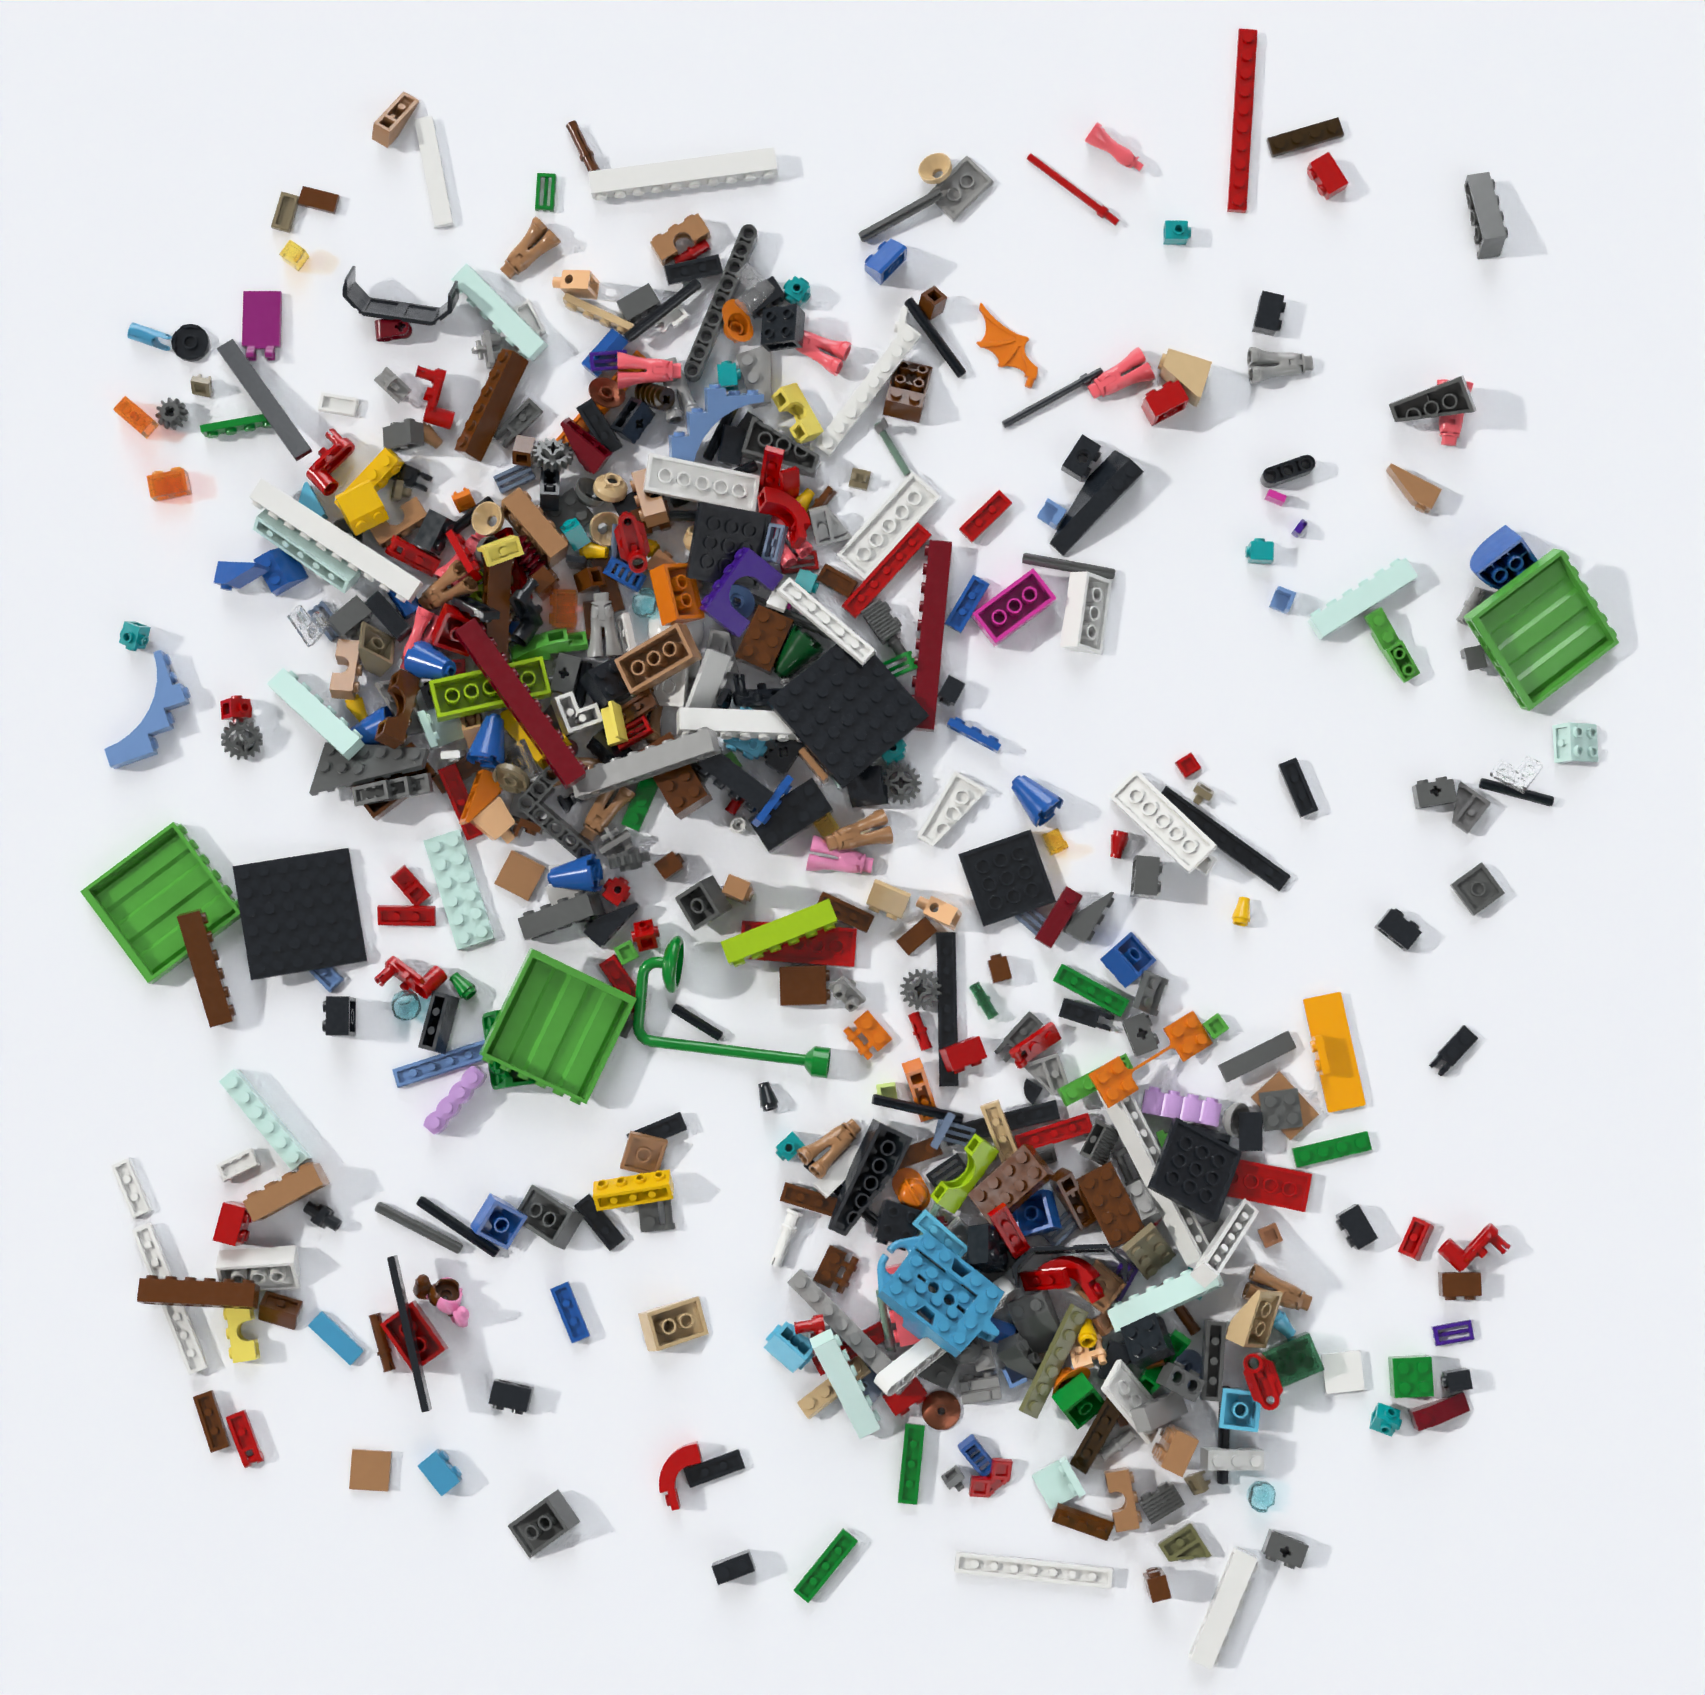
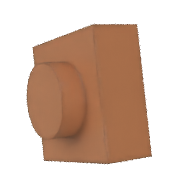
[1257,1222,1283,1248]
[1092,1309,1114,1337]

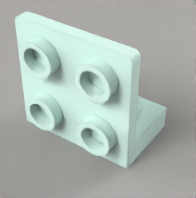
[417,708,465,750]
[1552,722,1599,763]
[1032,1456,1086,1510]

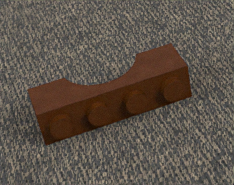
[374,669,421,749]

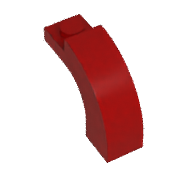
[757,486,811,549]
[1037,1256,1105,1304]
[659,1441,702,1511]

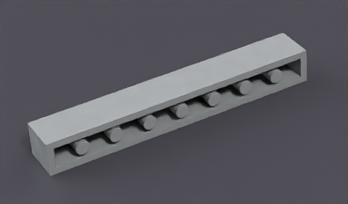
[572,727,721,800]
[787,1269,912,1396]

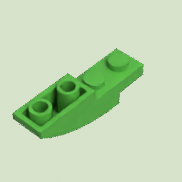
[1364,607,1420,683]
[510,628,588,662]
[1057,1053,1133,1107]

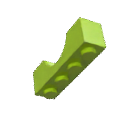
[930,1133,999,1214]

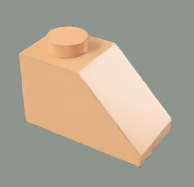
[461,713,483,748]

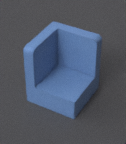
[1037,498,1067,529]
[1269,586,1296,614]
[1001,1366,1028,1389]

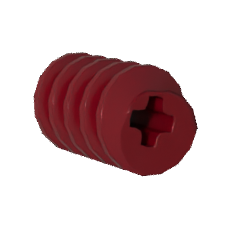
[514,534,545,577]

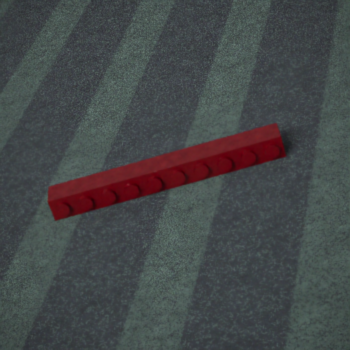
[911,540,952,732]
[455,618,587,790]

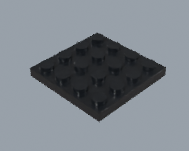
[685,501,772,590]
[958,829,1056,927]
[1147,1117,1242,1223]

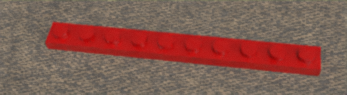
[1227,28,1258,213]

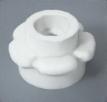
[729,816,748,834]

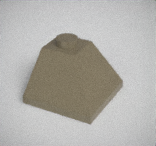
[358,621,396,678]

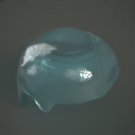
[632,588,658,619]
[391,990,421,1021]
[1246,1481,1276,1513]

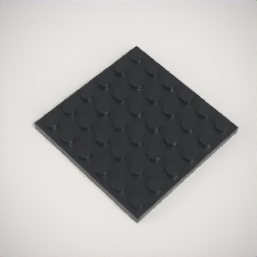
[767,630,929,789]
[232,848,367,981]

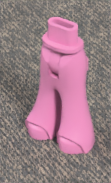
[806,835,874,874]

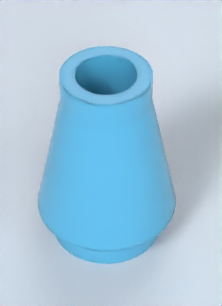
[1273,1309,1296,1339]

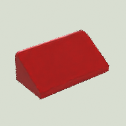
[1398,1216,1434,1261]

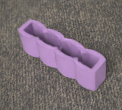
[423,1066,487,1135]
[1141,1086,1222,1127]

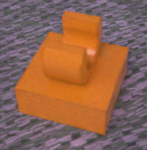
[451,487,476,513]

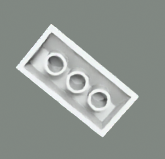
[1060,571,1112,655]
[685,648,734,708]
[215,1245,301,1292]

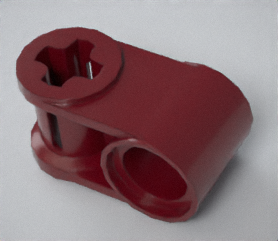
[374,319,413,342]

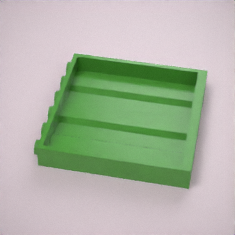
[1463,548,1619,711]
[80,822,241,984]
[479,948,637,1105]

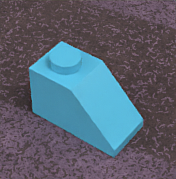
[298,482,328,519]

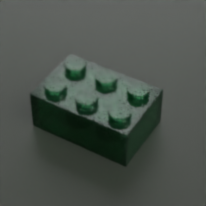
[1254,1331,1325,1387]

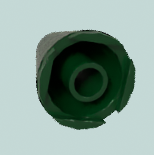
[774,625,825,679]

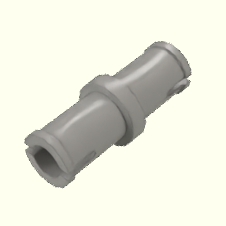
[1456,586,1486,625]
[1099,1428,1136,1462]

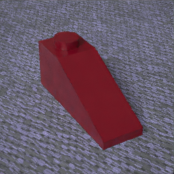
[560,417,613,475]
[1034,886,1083,949]
[1408,1392,1470,1431]

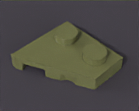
[1158,1523,1212,1562]

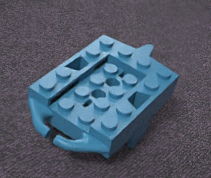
[877,1231,1004,1358]

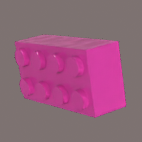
[972,568,1056,647]

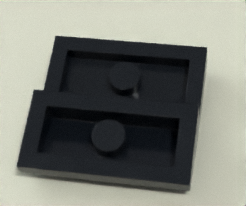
[847,765,889,808]

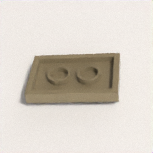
[1121,1222,1176,1280]

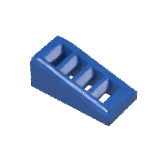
[603,556,647,592]
[957,1434,992,1476]

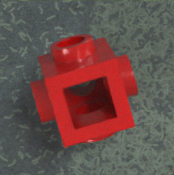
[220,695,252,724]
[601,876,631,907]
[631,919,660,952]

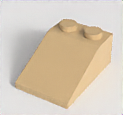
[866,879,911,921]
[1225,1290,1283,1348]
[638,1296,709,1351]

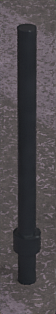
[1001,367,1104,428]

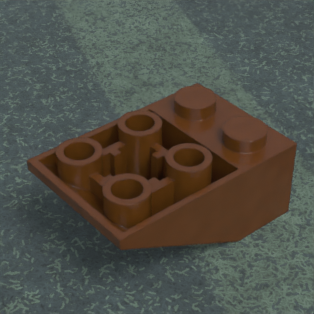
[883,360,933,423]

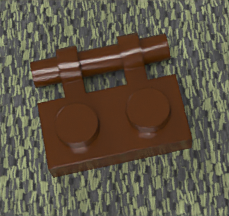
[813,1245,859,1295]

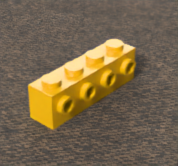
[334,447,405,508]
[593,1169,674,1211]

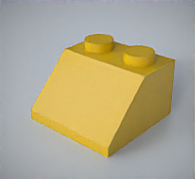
[335,479,389,536]

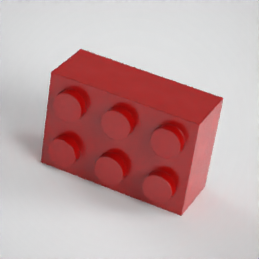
[380,1300,449,1370]

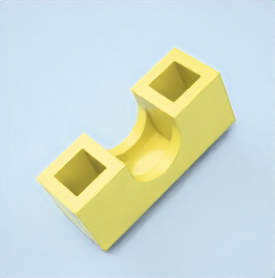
[771,383,824,444]
[223,1308,260,1363]

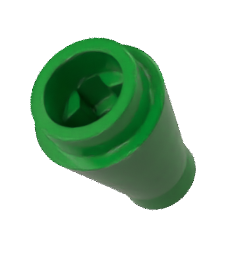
[449,972,477,1001]

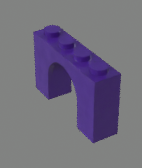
[699,547,783,637]

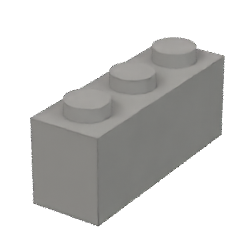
[1130,1391,1188,1435]

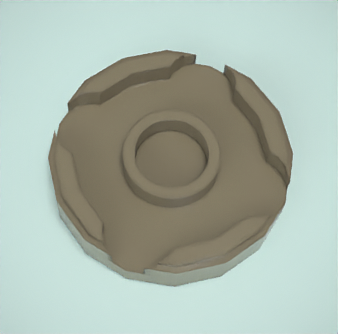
[492,763,531,794]

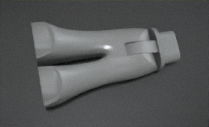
[1247,347,1313,383]
[663,357,700,424]
[587,592,623,658]

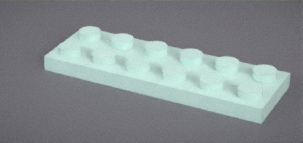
[423,829,495,950]

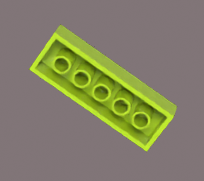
[429,656,551,722]
[720,899,838,967]

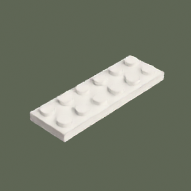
[643,453,760,512]
[837,471,941,580]
[1109,770,1217,874]

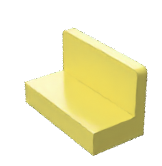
[477,535,524,567]
[601,700,628,747]

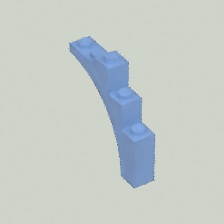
[668,384,764,462]
[104,650,191,769]

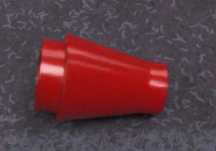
[1110,830,1129,859]

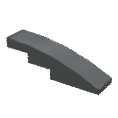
[351,773,434,807]
[1217,1031,1297,1083]

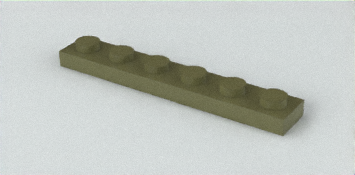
[1019,1303,1089,1419]

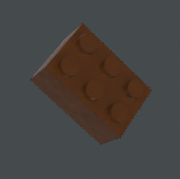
[735,605,794,675]

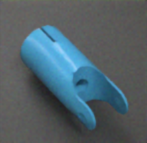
[127,322,172,351]

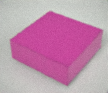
[1264,489,1287,506]

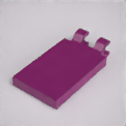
[242,291,282,361]

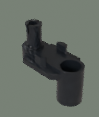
[509,578,544,647]
[732,674,782,711]

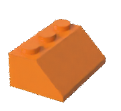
[649,563,705,626]

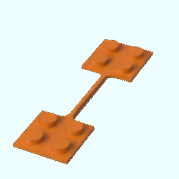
[1088,1011,1213,1108]

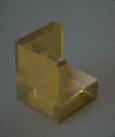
[279,240,310,271]
[814,812,840,839]
[1040,828,1069,857]

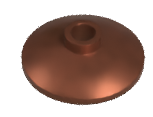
[588,377,625,408]
[922,1390,961,1430]

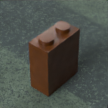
[779,965,831,1006]

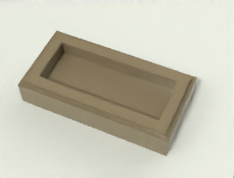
[271,191,300,233]

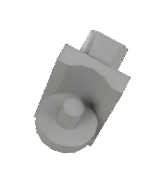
[471,330,501,369]
[374,366,412,404]
[598,827,633,860]
[829,975,866,1012]

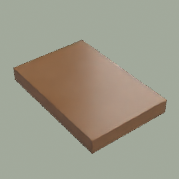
[1251,1071,1319,1140]

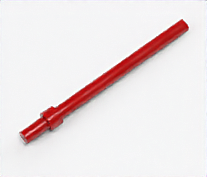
[1026,153,1120,226]

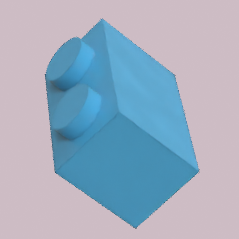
[417,1449,462,1497]

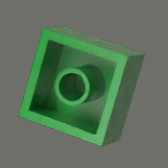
[1388,1355,1434,1398]
[1051,1372,1105,1430]

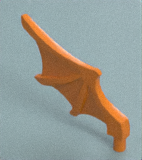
[976,303,1038,389]

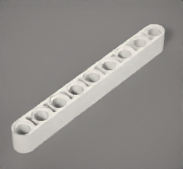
[874,1276,1018,1396]

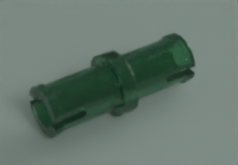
[969,981,999,1020]

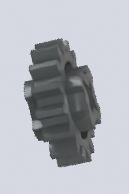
[532,438,574,472]
[221,719,263,760]
[883,763,922,805]
[608,848,651,872]
[900,969,942,1010]

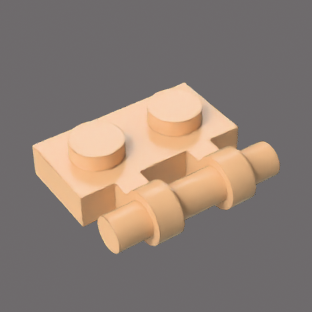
[1069,1328,1107,1369]

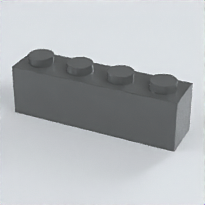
[1199,1319,1226,1402]

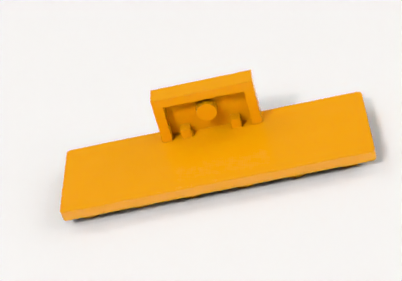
[1303,992,1366,1113]

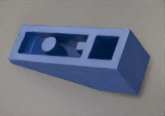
[213,561,269,591]

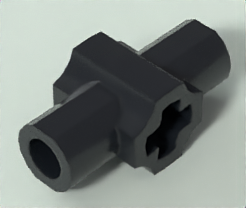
[303,1201,343,1232]

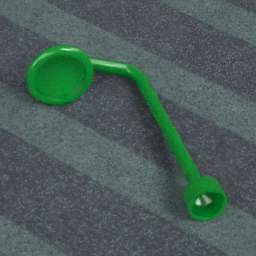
[633,936,831,1079]

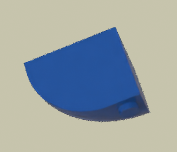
[1470,524,1538,590]

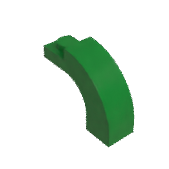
[1138,1329,1192,1395]

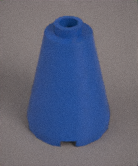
[404,641,456,679]
[349,706,394,745]
[466,713,505,769]
[1011,775,1064,827]
[547,854,603,892]

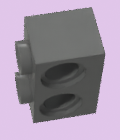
[1156,1361,1206,1402]

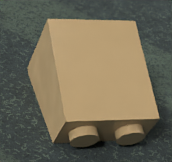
[1157,348,1212,407]

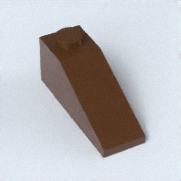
[1049,1167,1097,1231]

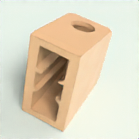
[552,270,600,300]
[470,796,515,844]
[916,896,962,931]

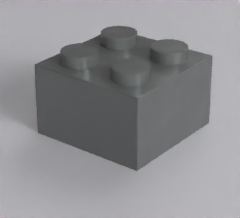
[1130,855,1163,899]
[675,875,732,931]

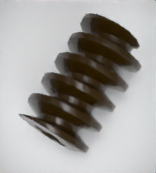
[634,383,675,411]

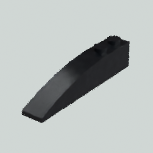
[1049,450,1144,556]
[828,1119,913,1236]

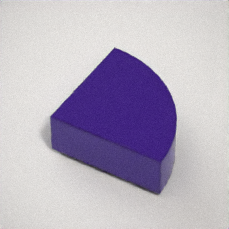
[1291,518,1308,537]

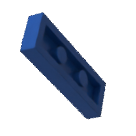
[945,575,990,634]
[947,717,1001,753]
[751,775,794,827]
[550,1281,591,1343]

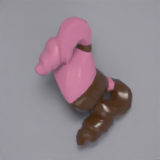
[412,1274,469,1328]

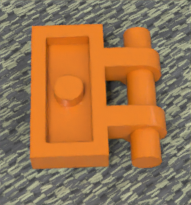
[843,1010,892,1060]

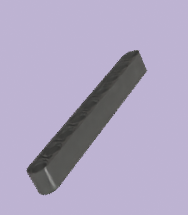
[684,224,758,383]

